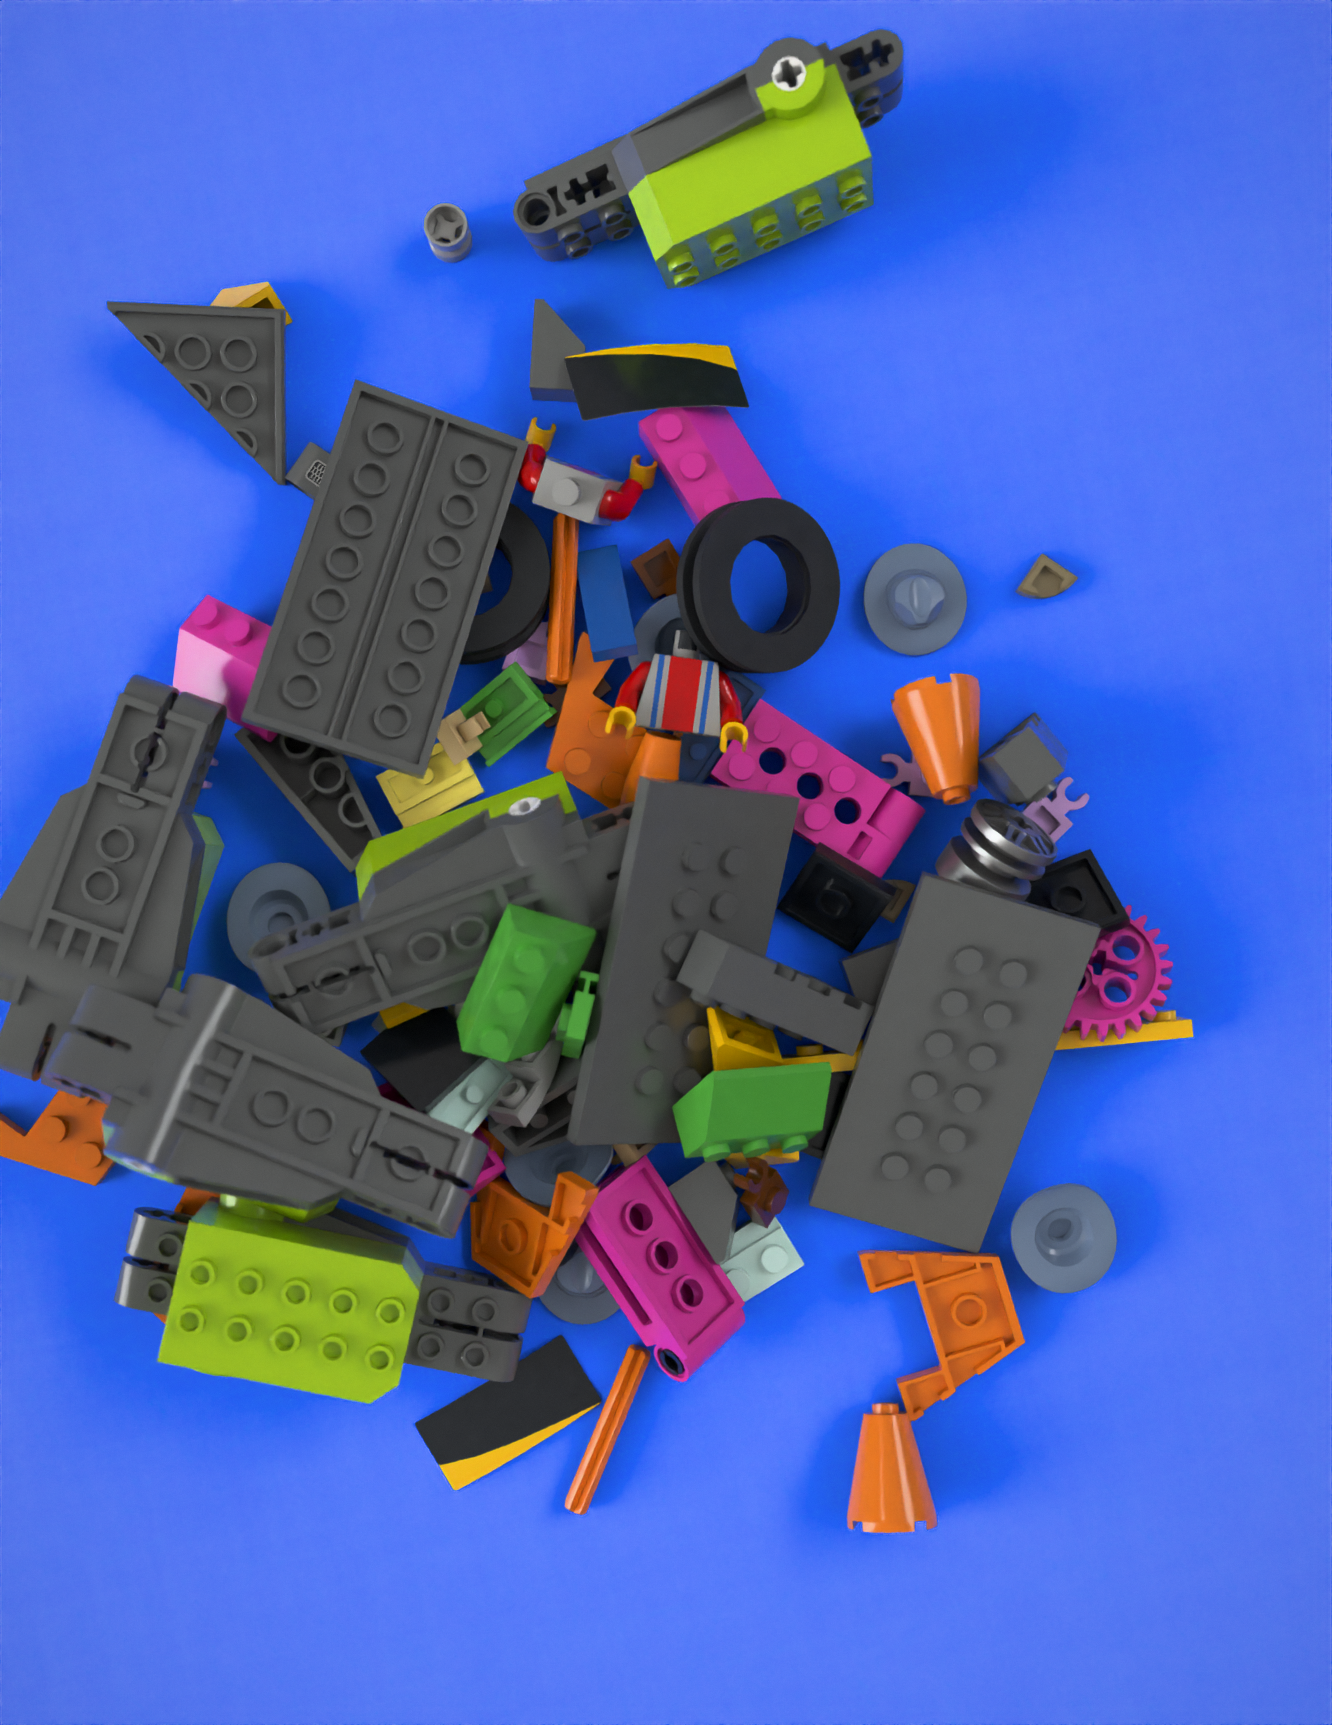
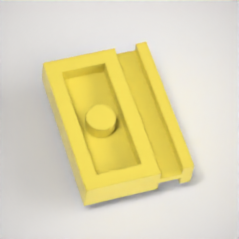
[375,742,485,829]

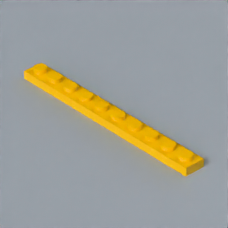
[781,1010,1194,1072]

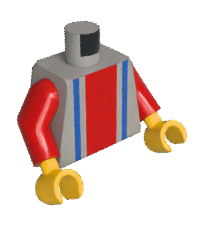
[517,417,657,526]
[605,630,748,753]

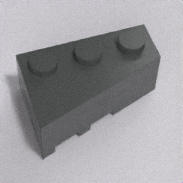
[978,711,1068,807]
[487,1032,588,1157]

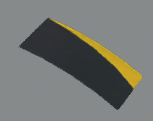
[564,343,749,421]
[415,1335,601,1491]

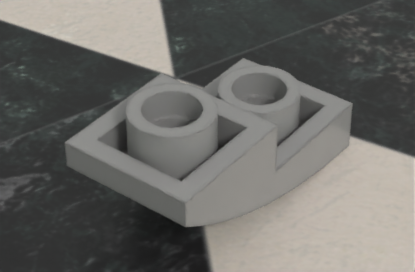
[487,1034,563,1128]

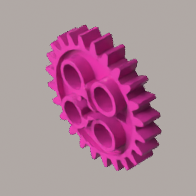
[1062,905,1173,1042]

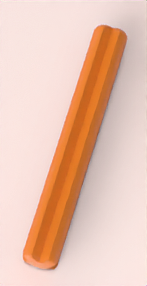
[546,513,579,685]
[565,1344,651,1515]

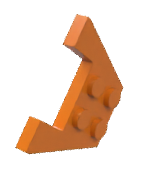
[545,632,683,809]
[0,1090,116,1186]
[470,1119,599,1299]
[857,1249,1025,1422]

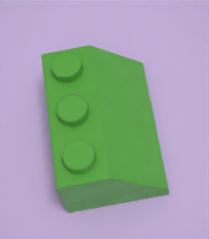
[457,903,597,1063]
[672,1062,832,1162]

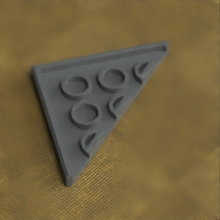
[107,301,287,486]

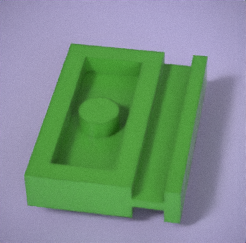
[460,662,557,767]
[555,971,599,1059]

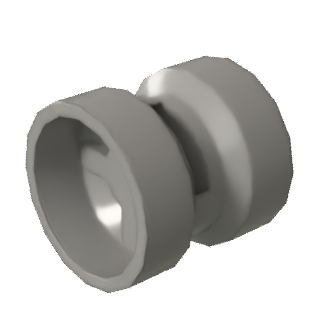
[423,203,473,263]

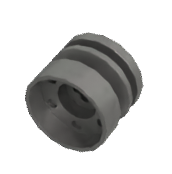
[935,798,1058,901]

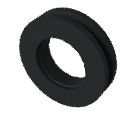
[676,497,840,673]
[460,502,551,665]

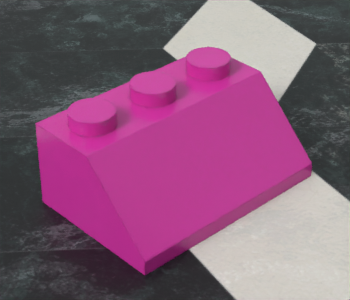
[638,406,782,526]
[172,594,278,743]

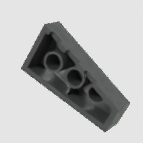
[234,728,382,878]
[676,929,875,1057]

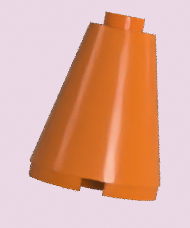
[891,673,980,805]
[846,1402,938,1533]

